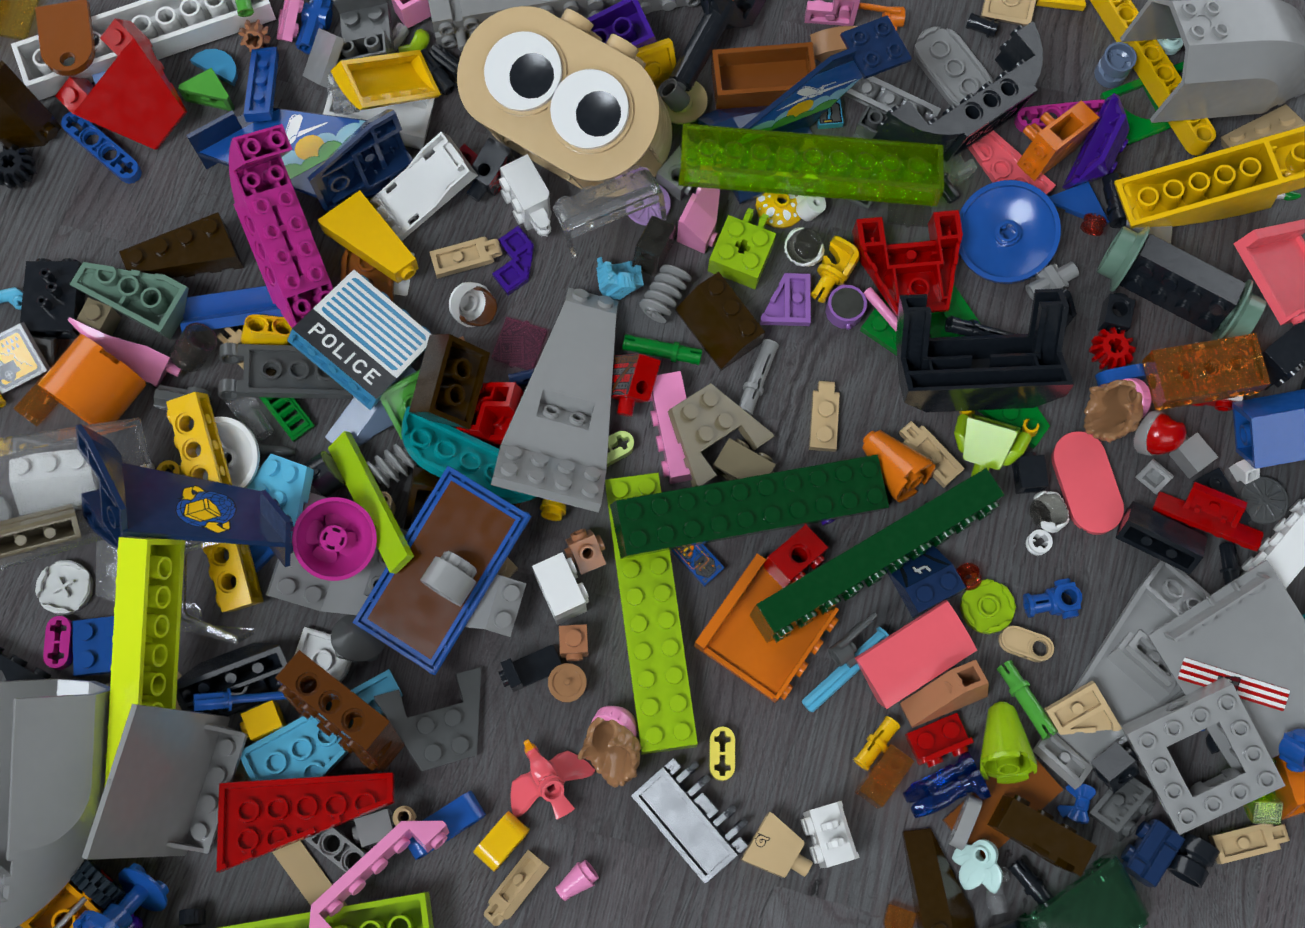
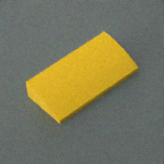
[331,50,441,110]

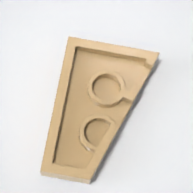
[1220,104,1305,149]

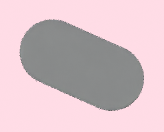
[914,27,993,107]

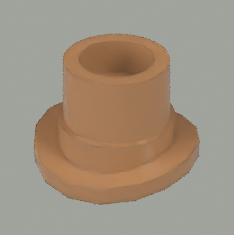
[548,663,587,702]

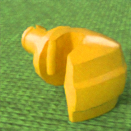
[811,235,860,303]

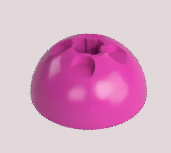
[292,497,377,581]

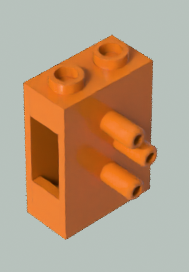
[1017,100,1100,181]

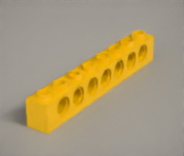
[166,392,264,612]

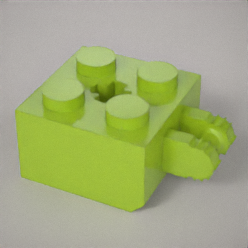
[708,208,777,289]

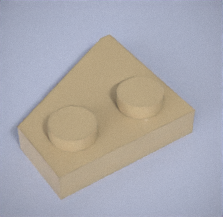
[1044,681,1122,735]

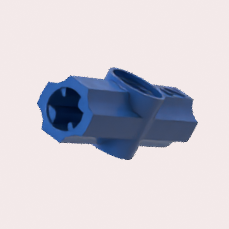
[295,0,334,55]

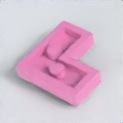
[804,0,860,26]

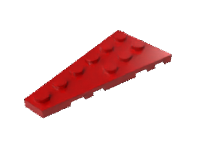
[216,772,394,873]

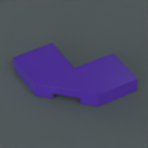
[492,226,534,296]

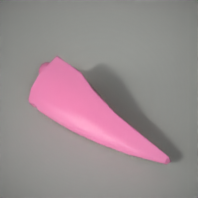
[68,317,183,387]

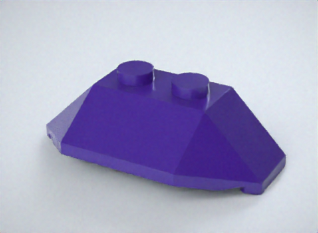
[1062,93,1130,190]

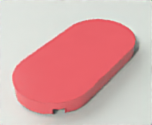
[1051,431,1124,535]

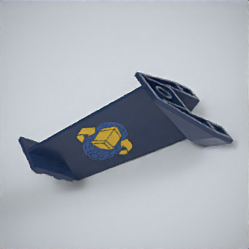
[75,424,294,567]

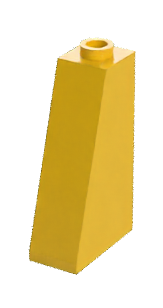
[318,190,419,283]

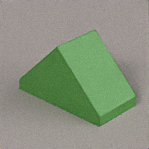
[178,68,234,111]

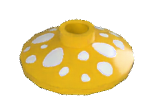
[755,181,801,229]

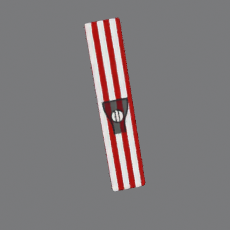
[1178,658,1290,711]

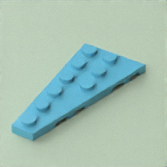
[240,669,403,781]

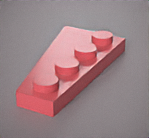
[968,130,1056,195]

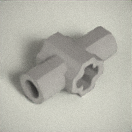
[1025,261,1079,300]

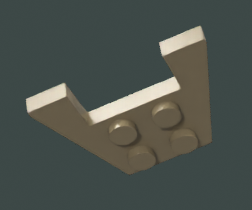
[668,383,775,487]

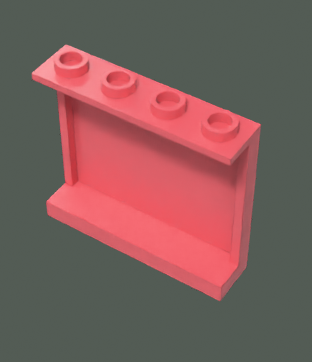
[1234,219,1305,326]

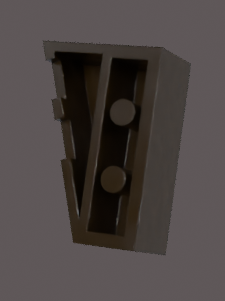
[987,794,1097,877]

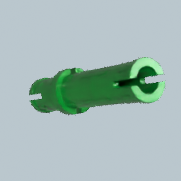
[622,334,703,365]

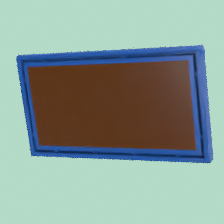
[352,466,532,675]

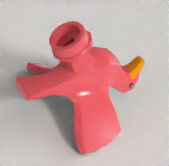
[510,740,595,819]

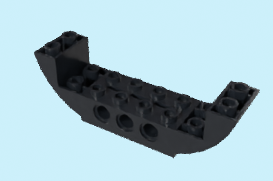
[872,21,1043,163]

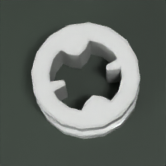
[1025,529,1053,556]

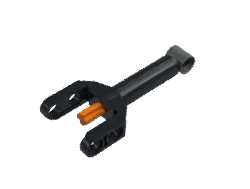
[658,0,766,112]

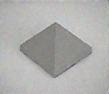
[1135,459,1174,494]

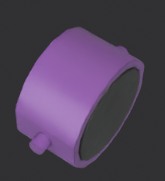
[825,284,867,330]

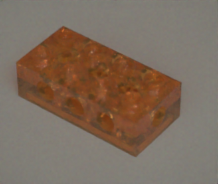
[1142,333,1271,411]

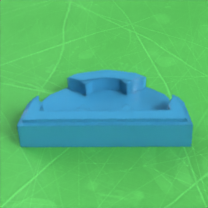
[190,49,238,86]

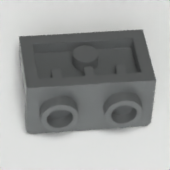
[1090,778,1155,842]

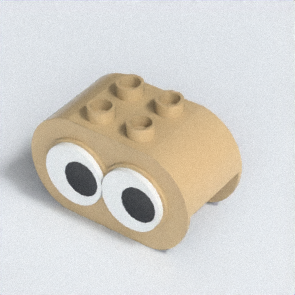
[457,6,672,200]

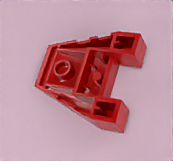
[55,18,187,150]
[852,210,963,316]

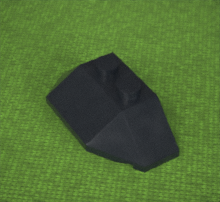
[176,643,288,716]

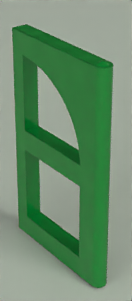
[1100,62,1184,145]

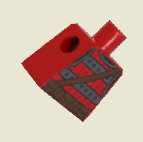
[611,353,661,417]

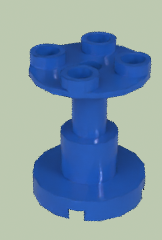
[73,863,169,928]

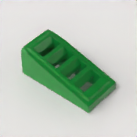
[259,397,315,442]

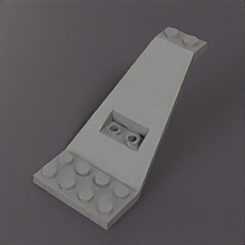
[491,287,618,513]
[266,492,526,637]
[1033,560,1210,789]

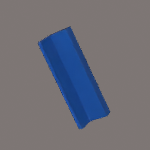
[180,286,283,334]

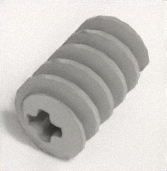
[639,265,692,323]
[366,441,418,488]

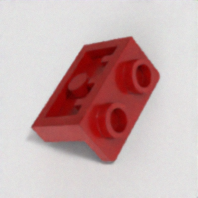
[905,713,974,768]

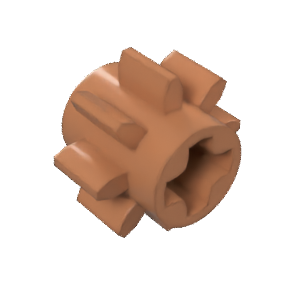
[238,19,271,52]

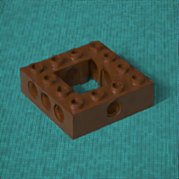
[275,650,405,773]

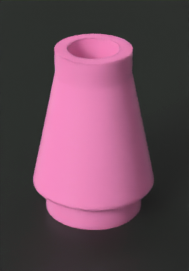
[555,860,599,901]

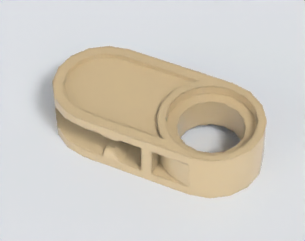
[998,626,1054,663]

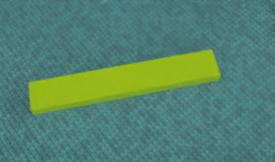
[328,431,414,574]

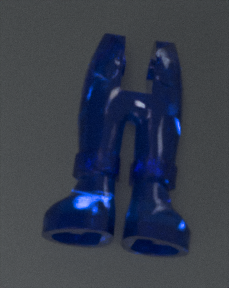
[903,751,991,818]

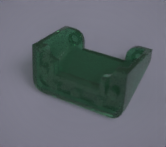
[1016,855,1150,928]

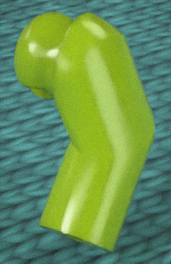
[398,29,430,52]

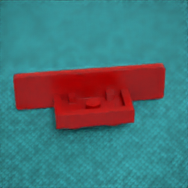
[1152,482,1264,552]

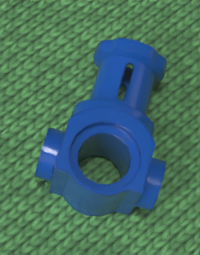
[1023,578,1082,619]
[1278,729,1305,772]

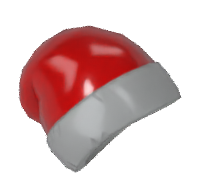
[1134,410,1187,456]

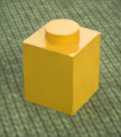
[240,700,287,742]

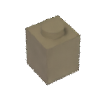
[76,297,121,336]

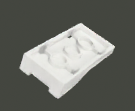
[370,132,478,241]

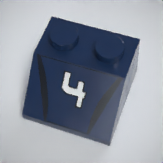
[886,546,966,618]

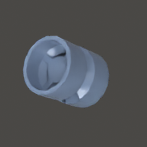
[1094,42,1137,88]

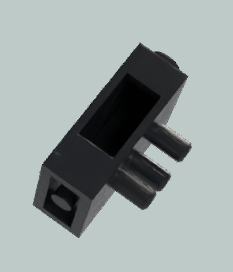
[20,258,85,339]

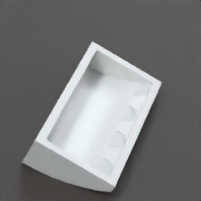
[323,78,435,150]

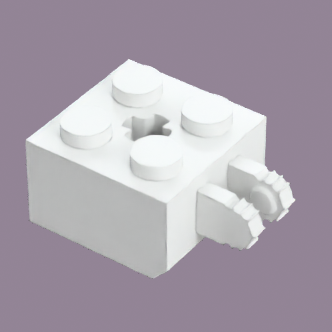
[498,154,552,237]
[801,801,860,868]

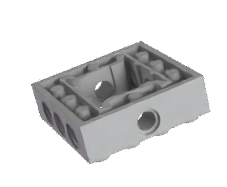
[1121,677,1286,835]

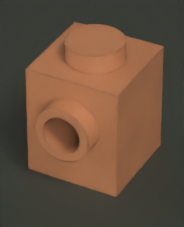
[559,624,589,661]

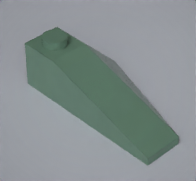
[69,262,189,340]

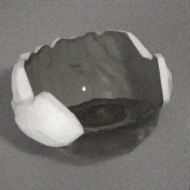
[784,227,825,267]
[1029,491,1070,533]

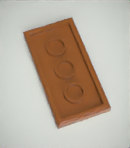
[942,759,1063,859]

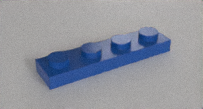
[244,47,279,122]

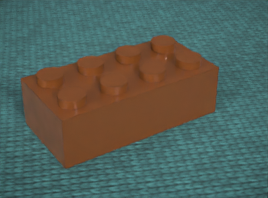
[711,42,816,110]

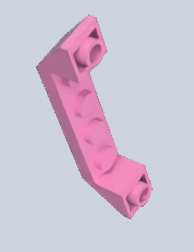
[309,821,449,928]

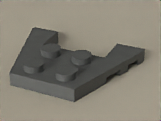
[374,667,481,772]

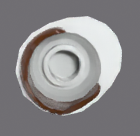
[449,282,497,327]

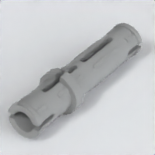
[738,339,779,416]

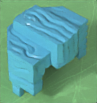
[596,257,644,300]

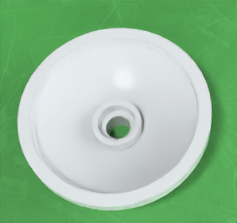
[196,417,260,488]

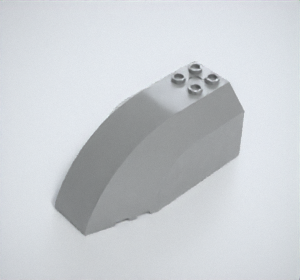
[1120,0,1305,123]
[0,679,110,928]

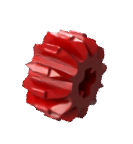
[1089,327,1136,370]

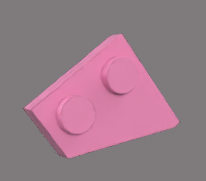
[277,0,304,42]

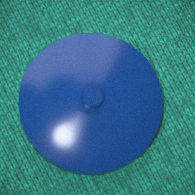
[959,180,1061,284]

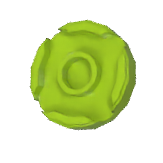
[960,579,1016,634]

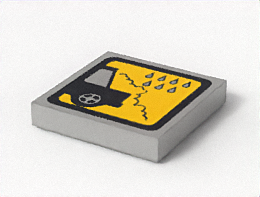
[0,322,50,394]

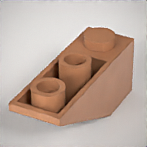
[900,660,989,728]

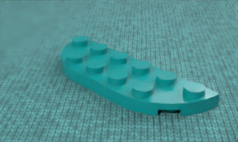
[401,406,536,504]

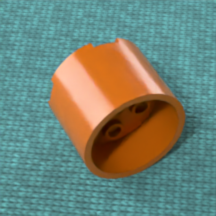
[37,334,146,435]

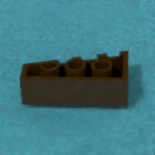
[119,212,243,278]

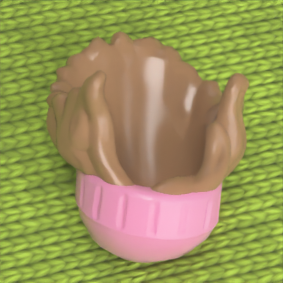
[1084,378,1152,443]
[578,706,641,788]

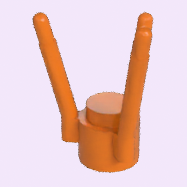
[858,3,905,31]

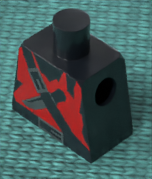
[466,137,515,202]

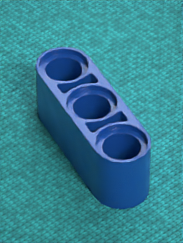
[408,790,486,861]

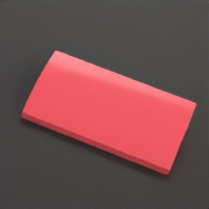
[855,600,977,709]

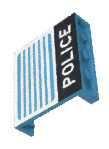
[287,270,432,410]

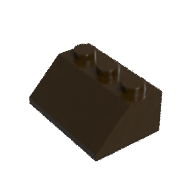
[675,272,765,371]
[409,334,490,429]

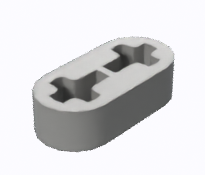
[948,795,983,851]

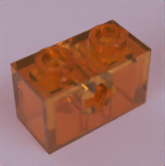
[855,744,914,809]

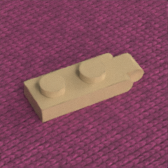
[430,237,503,279]
[809,381,840,452]
[899,421,965,488]
[1209,821,1290,864]
[484,850,550,926]

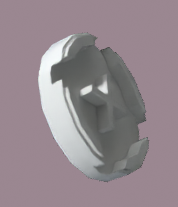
[35,560,94,615]

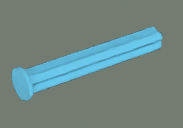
[802,627,889,712]

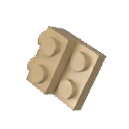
[981,0,1036,26]

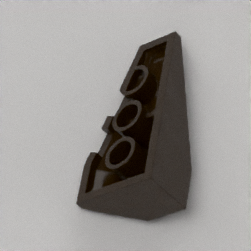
[902,828,976,928]

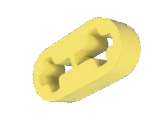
[709,726,735,781]

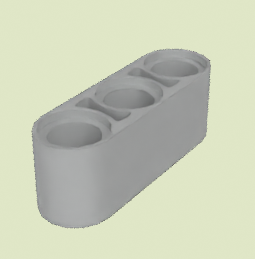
[304,827,367,872]

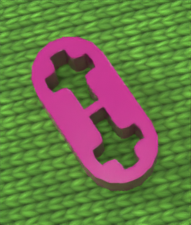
[43,616,73,670]

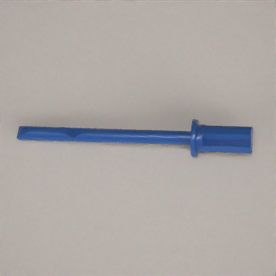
[193,688,286,711]

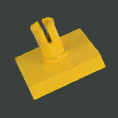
[636,38,677,90]

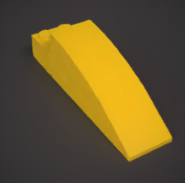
[1114,126,1305,229]

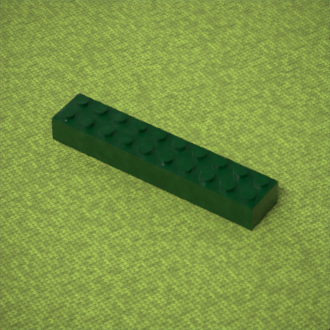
[610,454,889,559]
[750,468,1005,643]

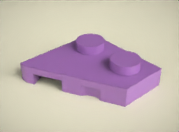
[760,273,811,326]

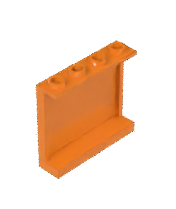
[694,553,839,703]

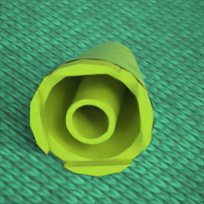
[979,702,1037,784]

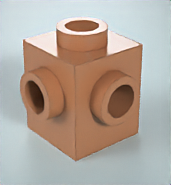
[564,529,606,575]

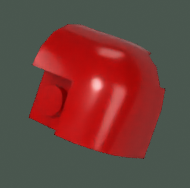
[456,382,524,448]

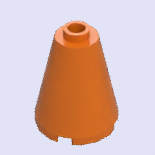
[862,430,936,503]

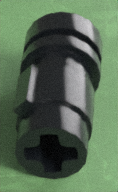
[1102,172,1127,228]

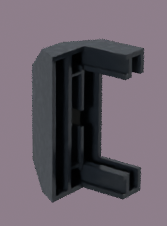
[896,288,1074,413]

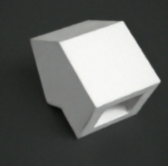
[1229,459,1260,485]

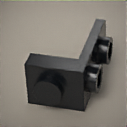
[498,645,562,692]

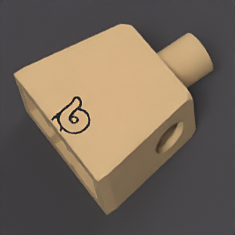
[740,812,813,878]

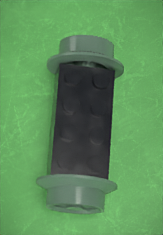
[1096,226,1267,346]

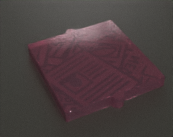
[491,317,547,370]

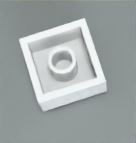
[532,552,589,625]

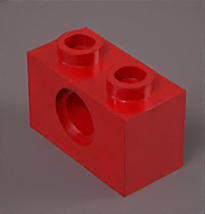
[763,524,828,588]

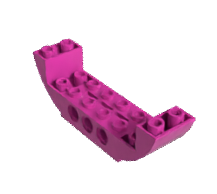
[229,124,333,328]

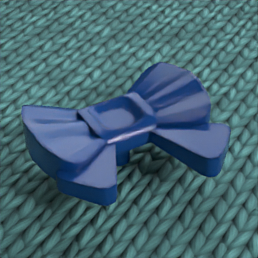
[1057,784,1096,824]

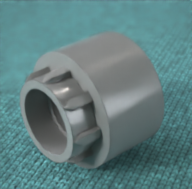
[420,551,477,607]

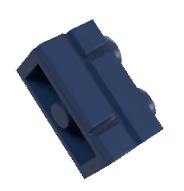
[1120,819,1185,887]

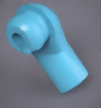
[0,287,23,310]

